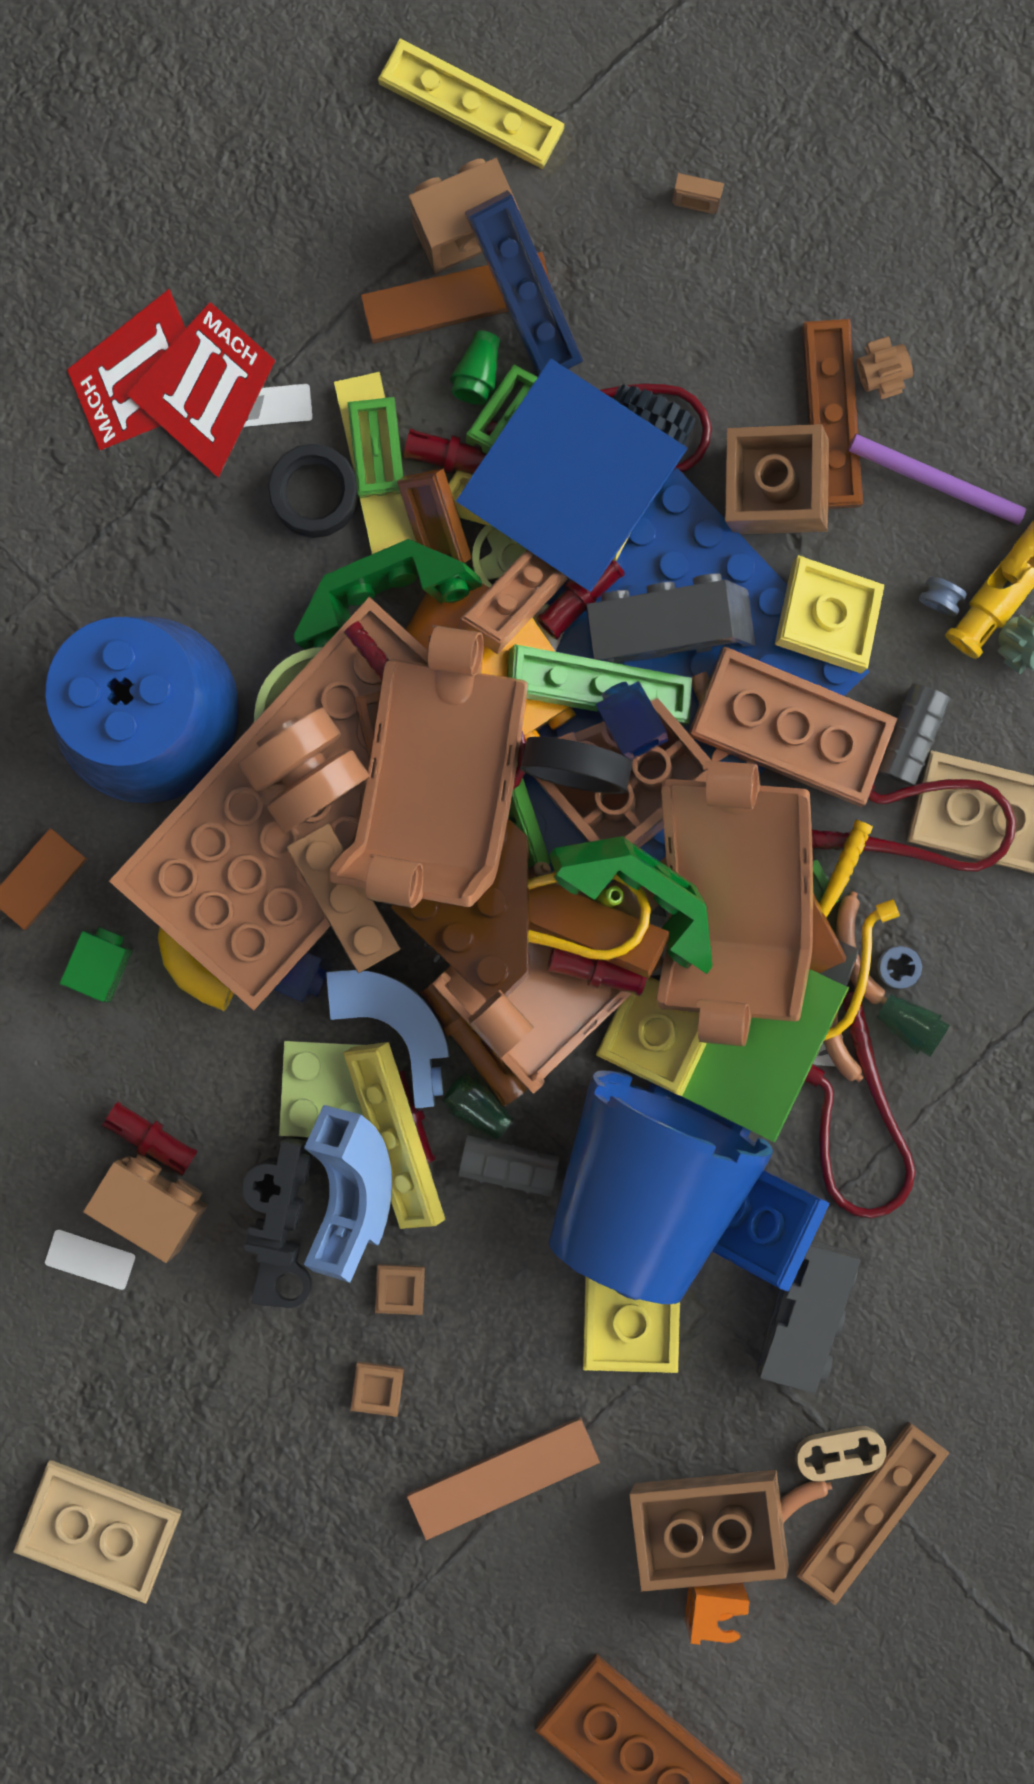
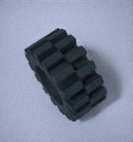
[613,385,695,446]

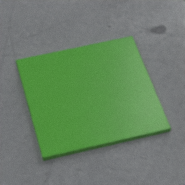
[682,969,849,1142]

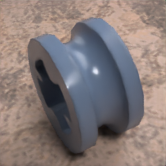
[918,576,967,616]
[877,946,922,989]

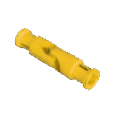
[945,520,1034,659]

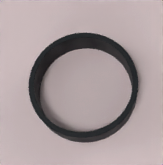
[520,737,633,794]

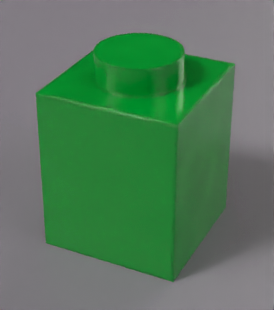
[60,926,133,1002]

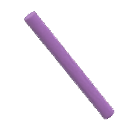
[848,434,1026,525]

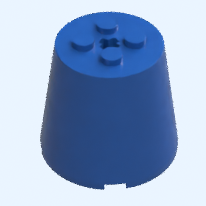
[45,617,239,803]
[548,1071,773,1304]

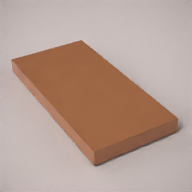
[689,646,897,807]

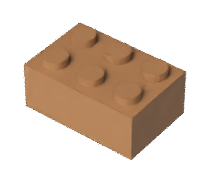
[629,1470,789,1592]

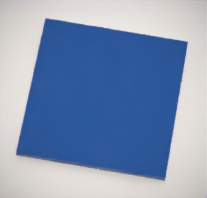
[456,358,688,592]

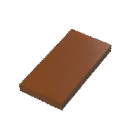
[535,1653,743,1784]

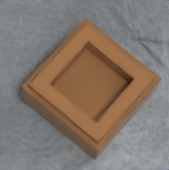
[672,173,724,214]
[375,1264,425,1315]
[350,1361,404,1417]

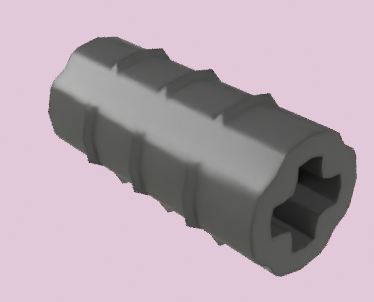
[878,683,950,786]
[458,1135,560,1197]

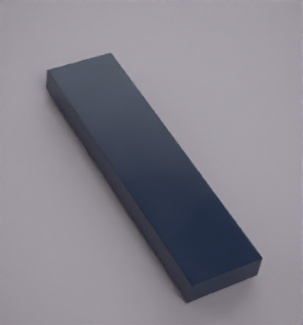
[465,190,583,377]

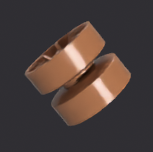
[238,707,370,834]

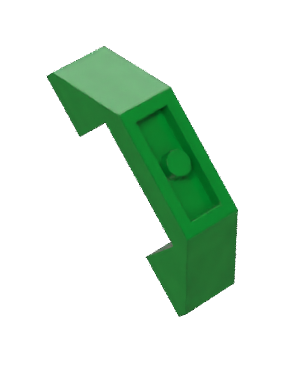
[294,539,483,650]
[549,836,713,974]

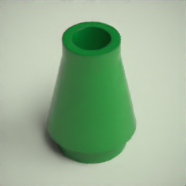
[450,331,501,405]

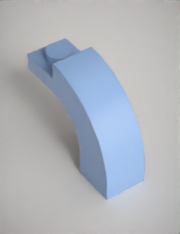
[326,970,450,1108]
[304,1105,392,1283]

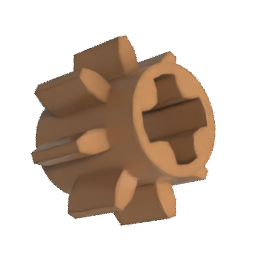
[856,336,913,399]

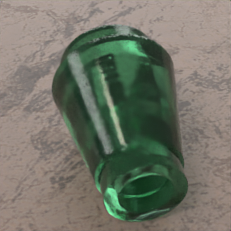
[876,994,951,1057]
[442,1072,514,1140]

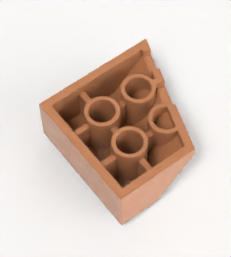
[534,698,712,848]

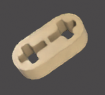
[795,1426,886,1481]

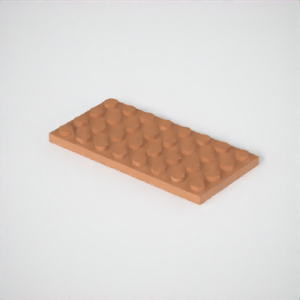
[109,597,428,1011]

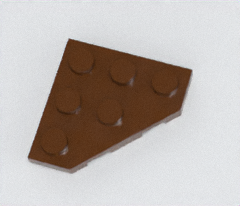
[391,819,530,1000]

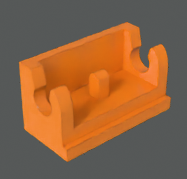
[684,1582,750,1645]

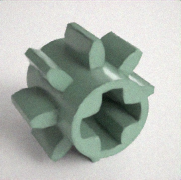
[998,614,1034,674]

